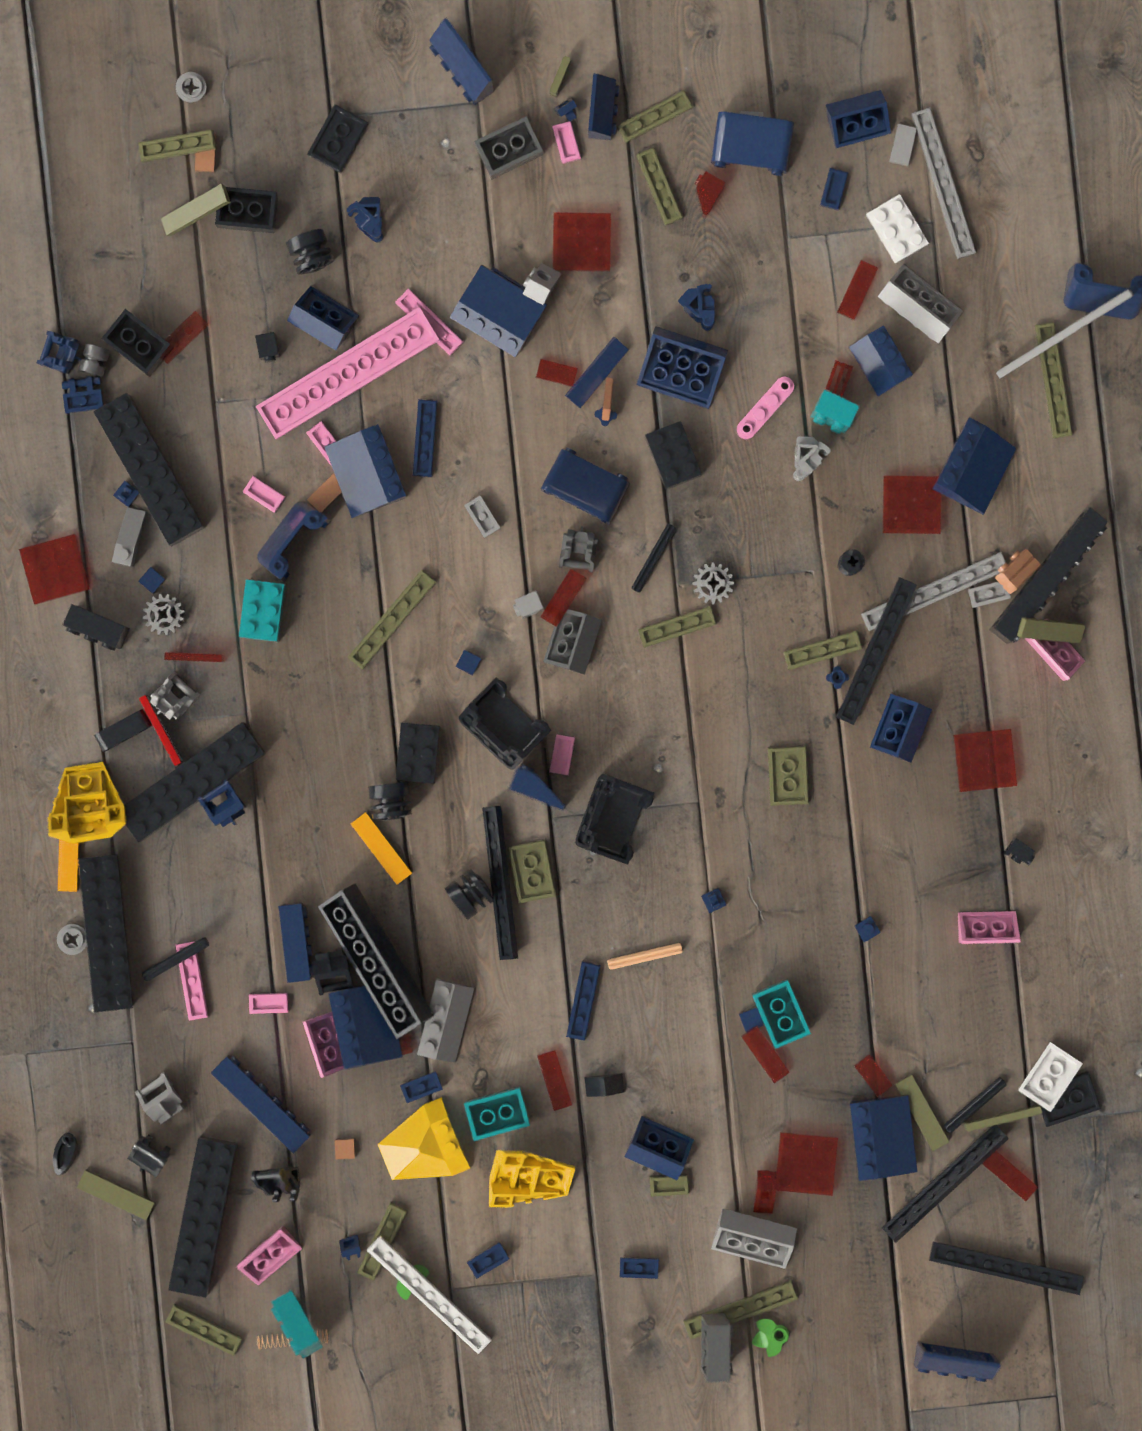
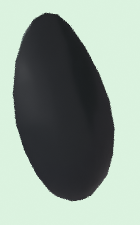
[53,1133,77,1175]

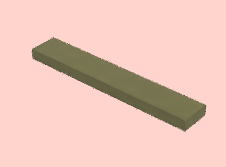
[1035,322,1073,439]
[348,570,436,670]
[683,1280,798,1340]

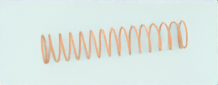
[257,1329,328,1350]

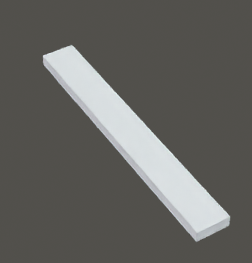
[367,1235,492,1354]

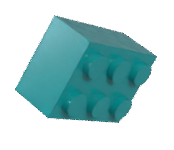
[810,390,859,434]
[239,579,286,642]
[751,979,811,1049]
[464,1086,530,1141]
[271,1290,323,1359]

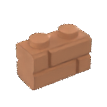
[995,549,1041,594]

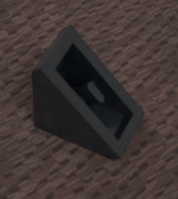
[584,1073,625,1097]

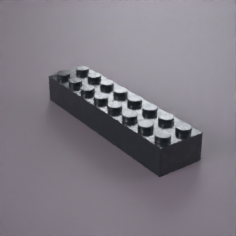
[93,393,205,547]
[989,507,1108,644]
[124,722,266,843]
[77,854,133,1013]
[318,883,434,1039]
[168,1136,238,1298]

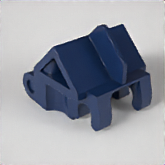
[346,197,383,243]
[678,284,715,331]
[36,331,82,374]
[197,779,246,827]

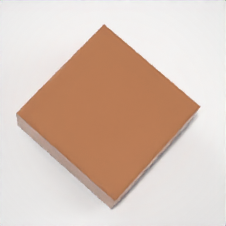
[335,1139,355,1159]

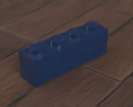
[278,903,314,983]

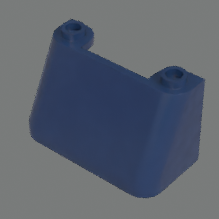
[711,112,794,176]
[1063,263,1142,320]
[540,447,630,525]
[257,502,331,582]

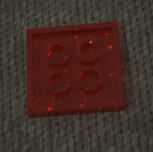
[553,212,611,272]
[882,476,941,534]
[19,534,91,605]
[953,729,1017,792]
[775,1132,838,1196]

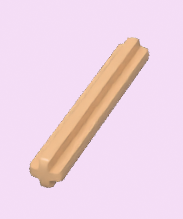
[607,943,683,969]

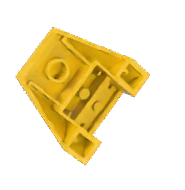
[48,762,126,843]
[378,1097,471,1180]
[489,1150,575,1208]

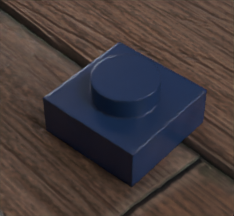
[854,916,881,942]

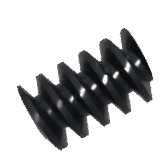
[838,549,865,576]

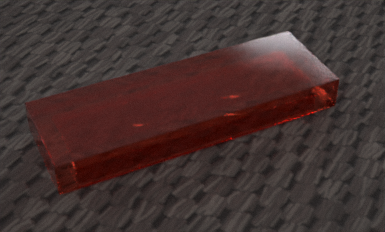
[837,260,878,320]
[164,311,209,364]
[541,569,587,627]
[164,652,224,663]
[741,1025,790,1083]
[537,1050,572,1111]
[982,1151,1038,1202]

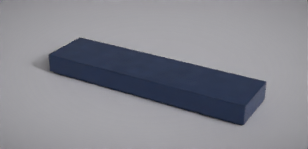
[565,337,629,408]
[413,399,438,478]
[566,961,601,1041]

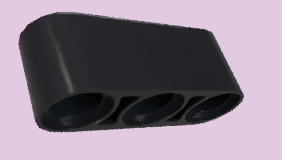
[94,709,152,752]

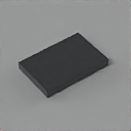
[307,104,368,173]
[1038,1072,1101,1127]

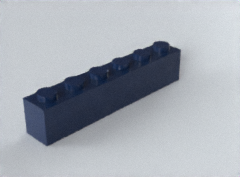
[211,1055,311,1154]

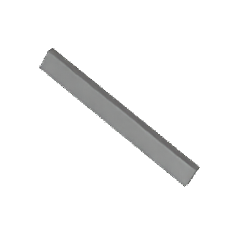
[911,108,976,259]
[996,290,1134,379]
[861,552,1006,631]

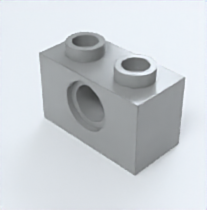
[523,263,561,305]
[513,591,544,619]

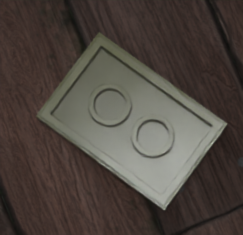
[768,747,809,806]
[508,840,556,903]

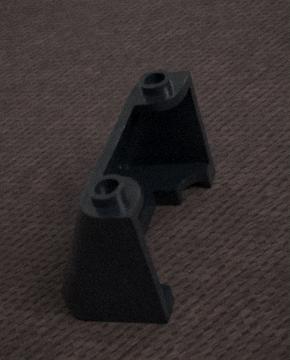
[459,677,551,770]
[575,774,654,865]

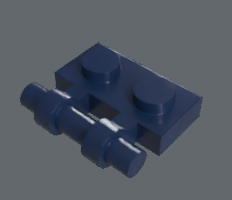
[62,376,104,414]

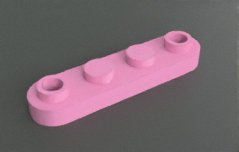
[737,377,794,439]

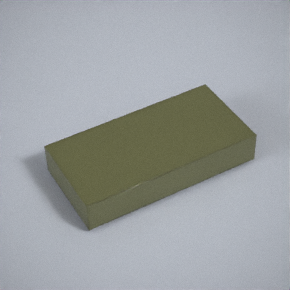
[550,56,571,97]
[650,1174,689,1197]

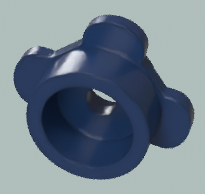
[594,407,617,426]
[826,666,849,689]

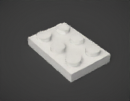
[866,194,929,264]
[1018,1042,1083,1112]

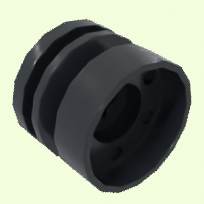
[286,229,335,275]
[368,782,412,821]
[444,869,494,920]

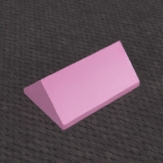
[1025,619,1085,681]
[958,911,1020,944]
[303,1012,344,1078]
[236,1225,302,1285]

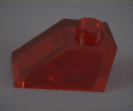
[694,171,726,219]
[753,1170,777,1214]

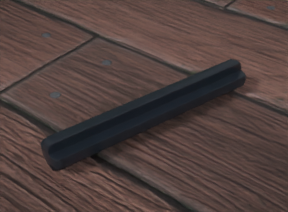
[632,523,676,593]
[142,937,210,981]
[944,1077,1007,1133]

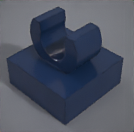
[554,98,577,121]
[113,481,140,508]
[701,888,726,913]
[339,1235,361,1261]

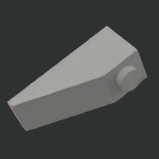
[112,507,146,568]

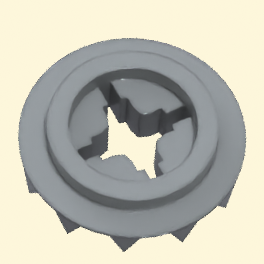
[176,72,207,103]
[57,924,86,955]

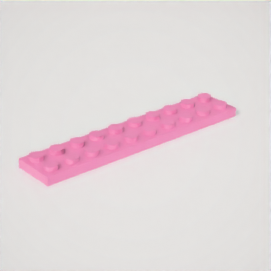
[256,307,440,440]

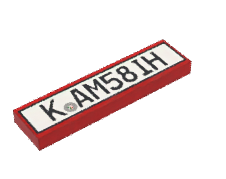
[139,695,184,766]

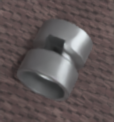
[79,344,110,377]

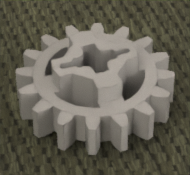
[692,562,734,604]
[143,594,185,635]

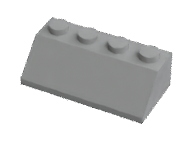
[878,264,963,343]
[417,978,474,1062]
[711,1209,797,1269]

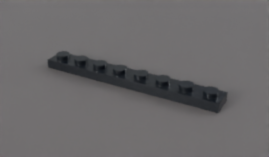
[836,577,917,725]
[482,806,518,960]
[882,1125,1009,1243]
[929,1241,1084,1295]

